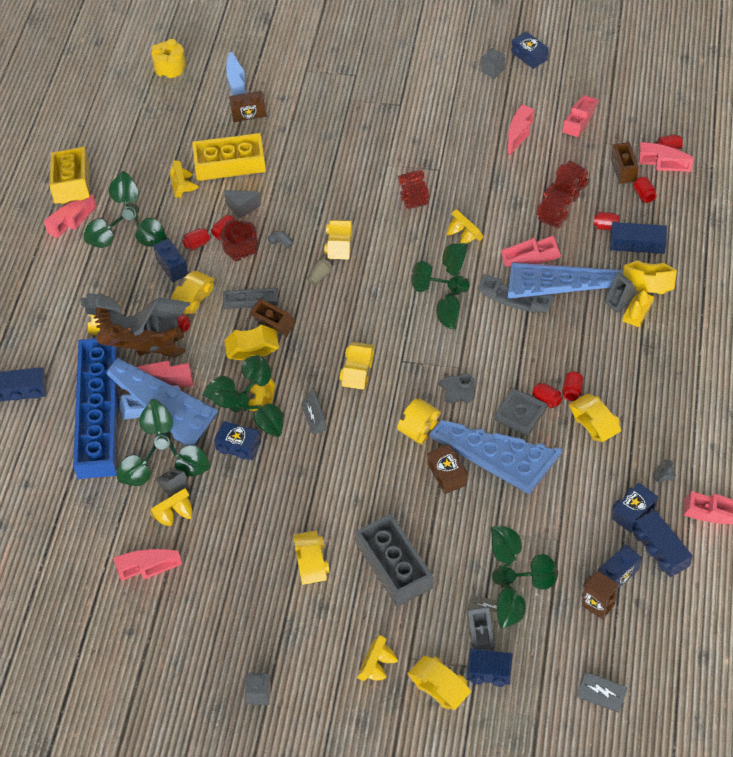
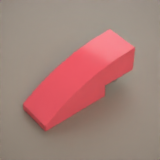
[562,95,599,137]
[508,104,534,155]
[639,142,694,172]
[44,194,97,238]
[501,235,562,266]
[136,361,193,388]
[683,491,733,524]
[113,549,182,581]

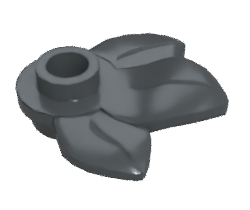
[439,373,475,403]

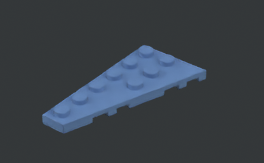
[508,262,622,298]
[107,358,218,446]
[430,420,562,495]

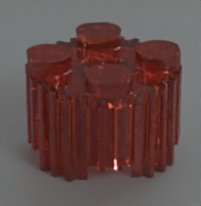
[550,160,590,202]
[397,170,430,209]
[536,187,573,228]
[220,219,258,261]

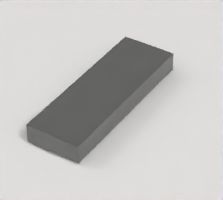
[223,288,279,309]

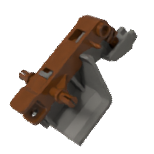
[81,293,190,357]

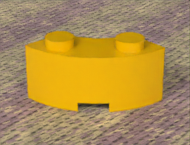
[324,219,353,259]
[623,260,677,294]
[171,271,215,314]
[224,325,279,360]
[340,342,375,389]
[569,394,622,442]
[293,530,330,585]
[407,656,472,710]

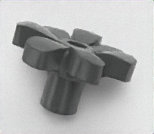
[653,459,676,483]

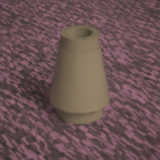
[307,258,332,285]

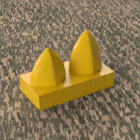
[169,160,199,198]
[446,209,484,243]
[622,290,654,328]
[248,378,276,411]
[149,489,192,527]
[356,635,398,682]

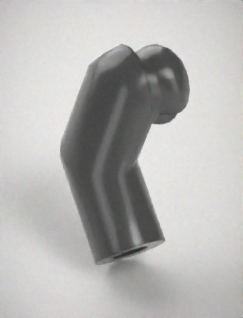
[268,231,294,249]

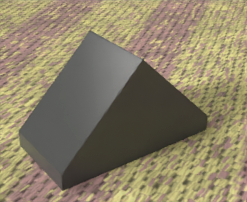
[224,190,261,218]
[605,272,638,313]
[156,469,189,497]
[467,606,495,650]

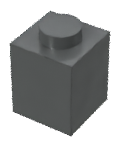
[481,48,505,79]
[245,673,271,705]

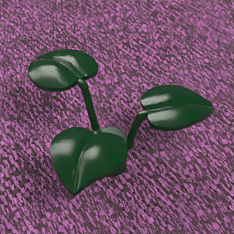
[84,171,168,248]
[411,243,470,329]
[202,355,284,437]
[117,399,211,486]
[491,526,558,628]

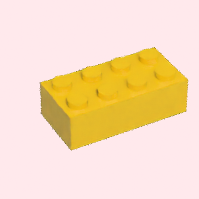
[192,133,266,181]
[50,146,90,204]

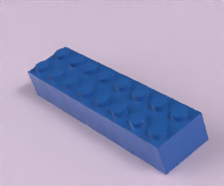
[73,338,120,479]

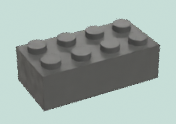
[355,514,433,607]

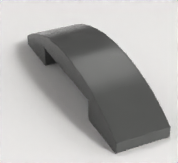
[478,274,554,312]

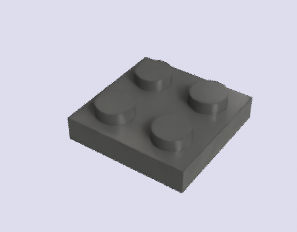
[494,388,547,436]

